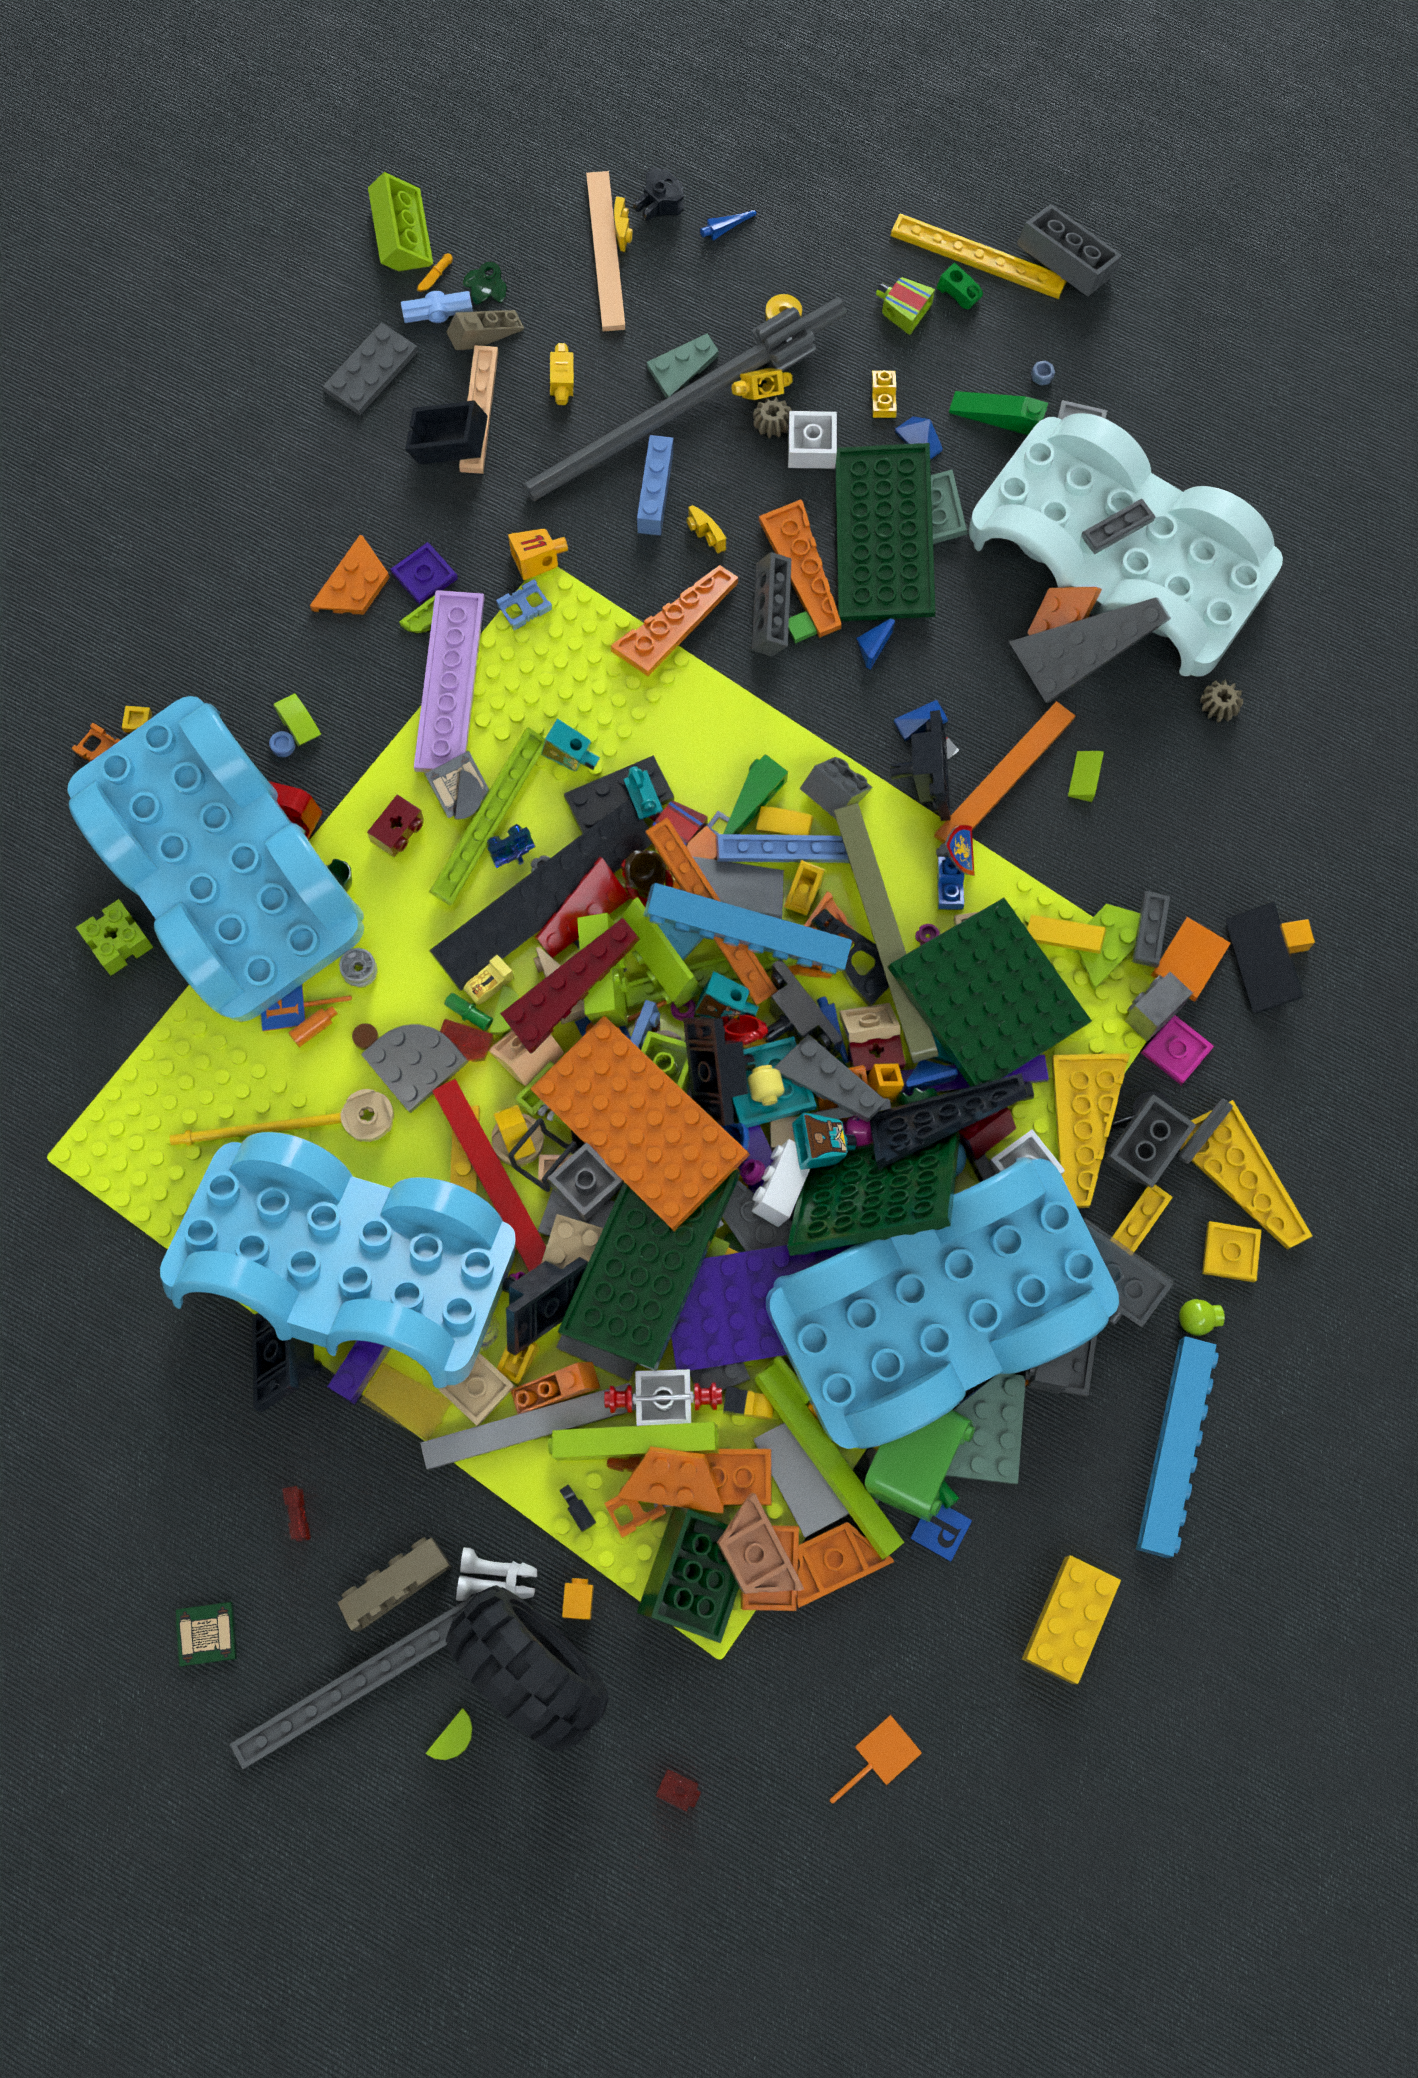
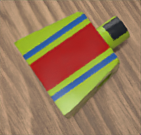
[876,277,935,335]

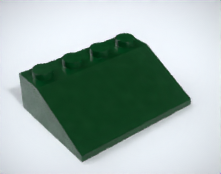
[637,1506,739,1643]

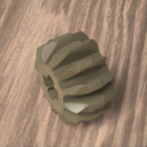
[753,397,792,439]
[1200,679,1243,723]

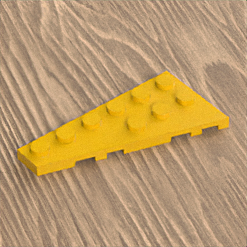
[1179,1100,1312,1250]

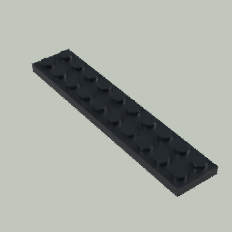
[429,800,652,991]

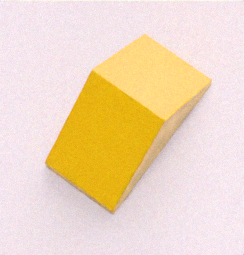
[494,1105,536,1161]
[497,1342,540,1385]

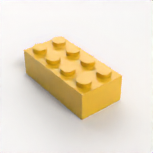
[1022,1555,1121,1684]

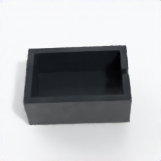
[405,400,488,464]

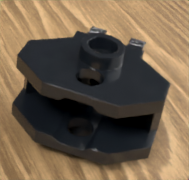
[632,168,684,221]

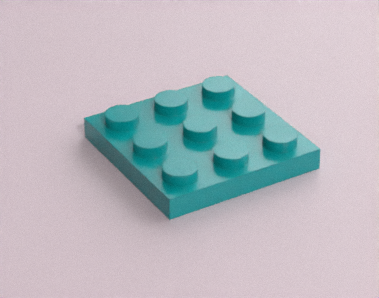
[731,1036,817,1128]

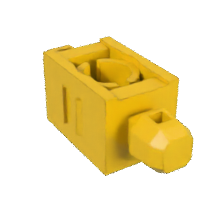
[550,343,574,405]
[731,368,793,400]

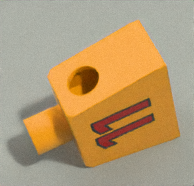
[508,529,568,580]

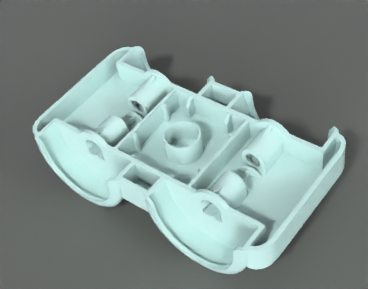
[968,413,1283,677]

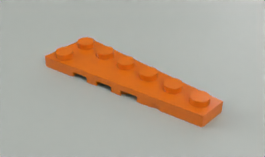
[759,500,842,638]
[611,565,738,676]

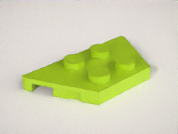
[1076,904,1140,990]

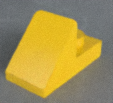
[784,860,825,916]

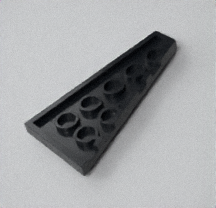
[870,1073,1028,1169]

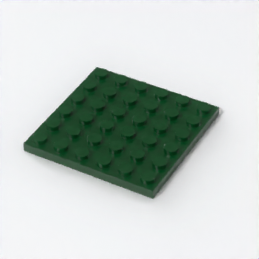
[887,898,1092,1087]
[787,1131,960,1256]

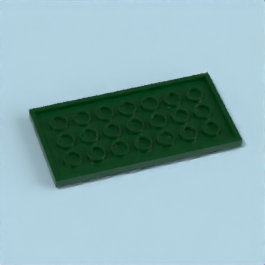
[836,443,935,621]
[558,1170,740,1371]

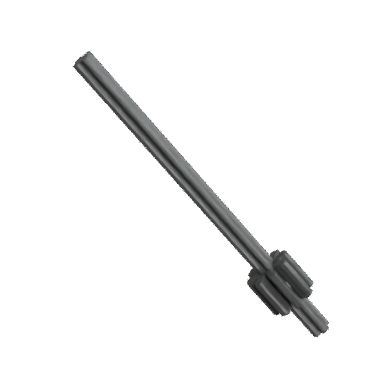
[523,297,847,501]

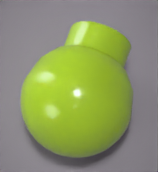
[1179,1299,1225,1336]

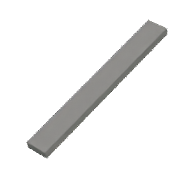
[420,1383,636,1470]

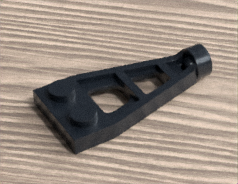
[811,908,889,1006]

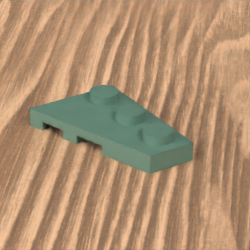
[647,334,718,399]
[931,470,968,544]

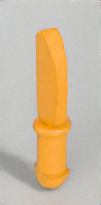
[417,253,453,292]

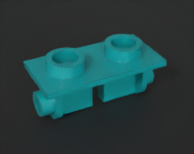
[624,766,663,820]

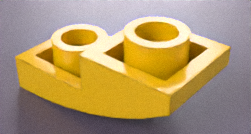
[614,196,633,252]
[872,370,897,418]
[686,505,726,554]
[756,806,813,835]

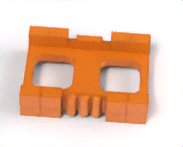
[71,723,120,762]
[604,1496,667,1538]

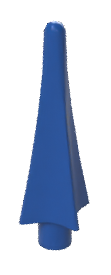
[700,210,757,241]
[817,996,849,1063]

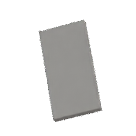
[753,1423,849,1538]

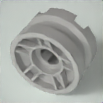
[339,948,378,988]

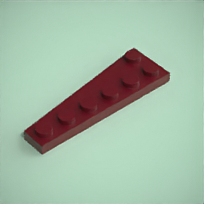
[500,918,640,1054]

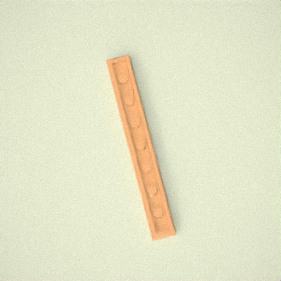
[586,171,625,331]

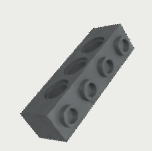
[752,552,792,657]

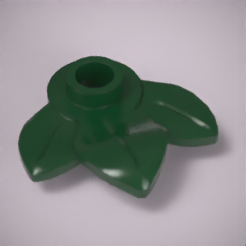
[463,262,507,305]

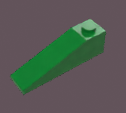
[949,391,1048,435]
[723,754,788,834]

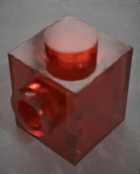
[656,1768,701,1812]

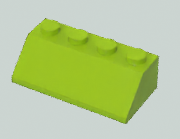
[368,172,433,271]
[620,897,703,1008]

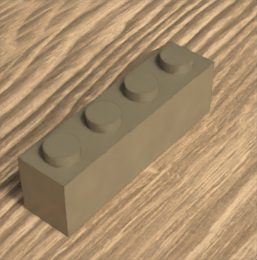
[338,1537,452,1632]

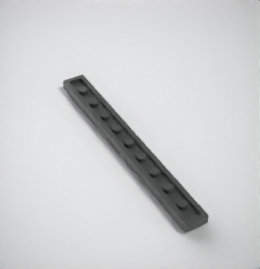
[230,1595,475,1769]

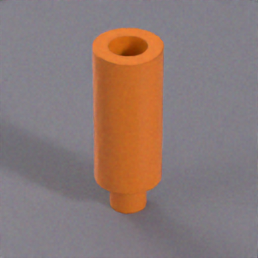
[288,1006,338,1048]

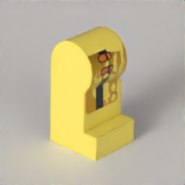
[463,955,514,1005]

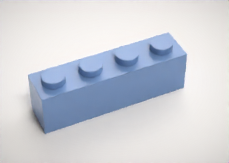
[637,435,673,535]

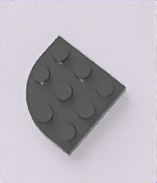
[361,1024,469,1113]

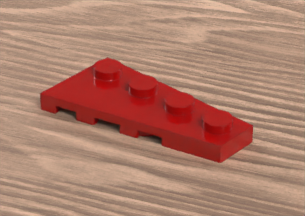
[535,857,630,958]

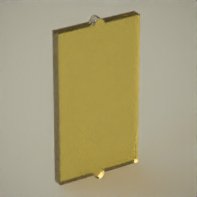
[360,1363,451,1441]

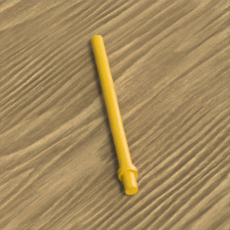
[170,1113,342,1146]

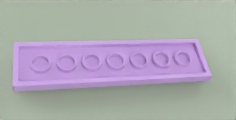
[414,590,485,772]

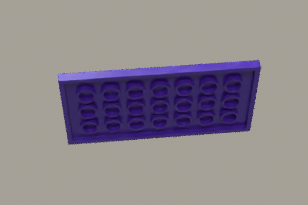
[671,1244,854,1371]

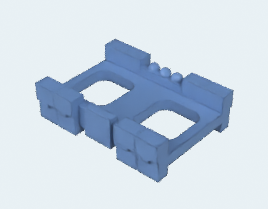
[496,579,552,631]

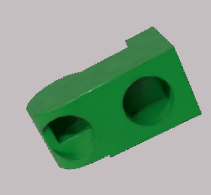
[936,263,983,309]

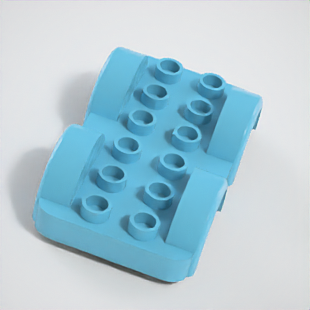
[68,696,364,1022]
[160,1132,516,1388]
[766,1157,1119,1449]

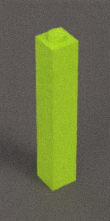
[548,1422,719,1461]

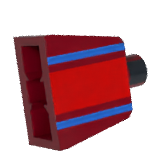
[648,801,708,847]

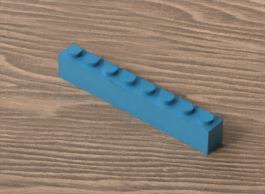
[643,883,852,974]
[1136,1336,1218,1558]

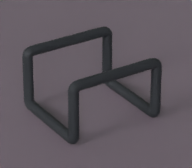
[508,1118,579,1192]

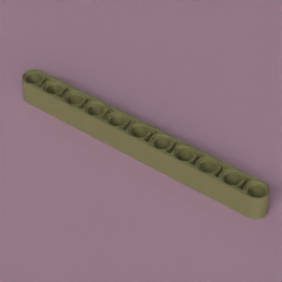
[834,803,939,1063]

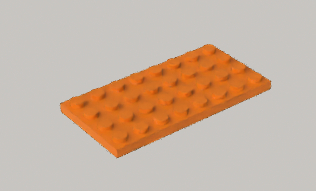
[530,1016,750,1231]

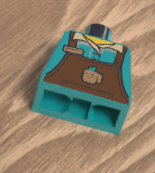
[541,719,600,771]
[694,971,759,1021]
[792,1113,857,1170]

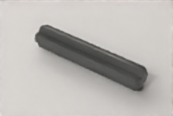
[1178,1099,1233,1164]

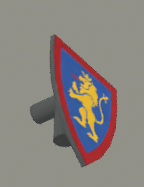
[936,825,975,876]

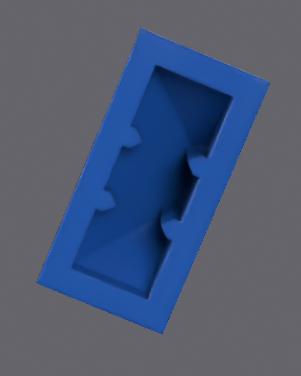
[895,416,943,459]
[857,619,895,670]
[894,700,948,741]
[904,1060,958,1094]

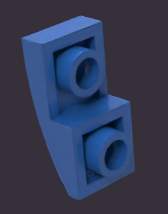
[937,857,964,910]

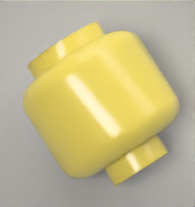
[747,1065,784,1106]

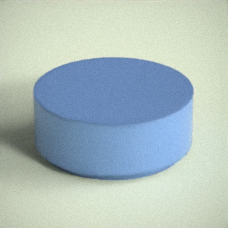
[269,731,295,757]

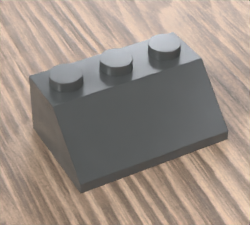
[1103,1094,1196,1188]

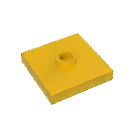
[1202,1221,1261,1282]

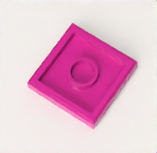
[1141,1015,1214,1085]

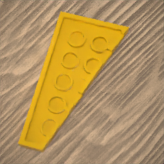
[1052,1054,1130,1208]

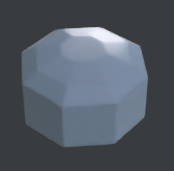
[1031,361,1055,385]

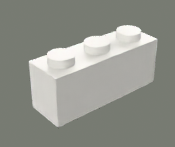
[751,1139,810,1227]

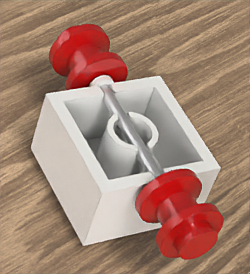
[604,1369,722,1426]

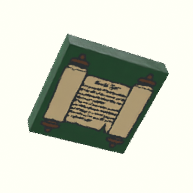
[176,1602,237,1667]

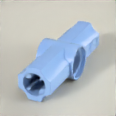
[401,291,473,323]

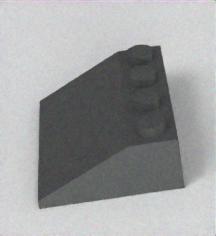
[675,856,784,934]

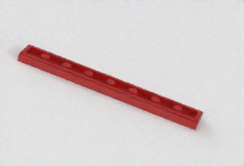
[432,1079,546,1272]

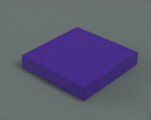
[390,542,458,606]

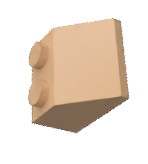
[488,1030,564,1087]

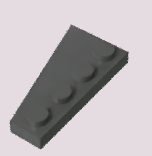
[774,1034,886,1122]

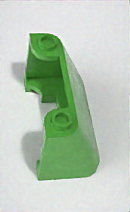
[865,1410,975,1522]

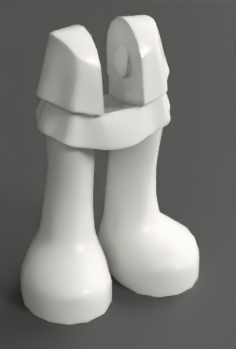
[456,1547,537,1601]

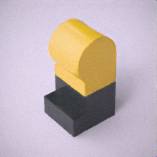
[723,1386,774,1419]

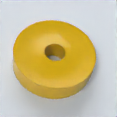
[765,294,802,321]

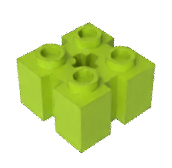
[76,899,153,976]

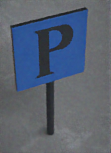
[904,1505,972,1562]

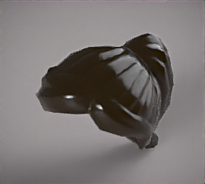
[624,850,667,897]

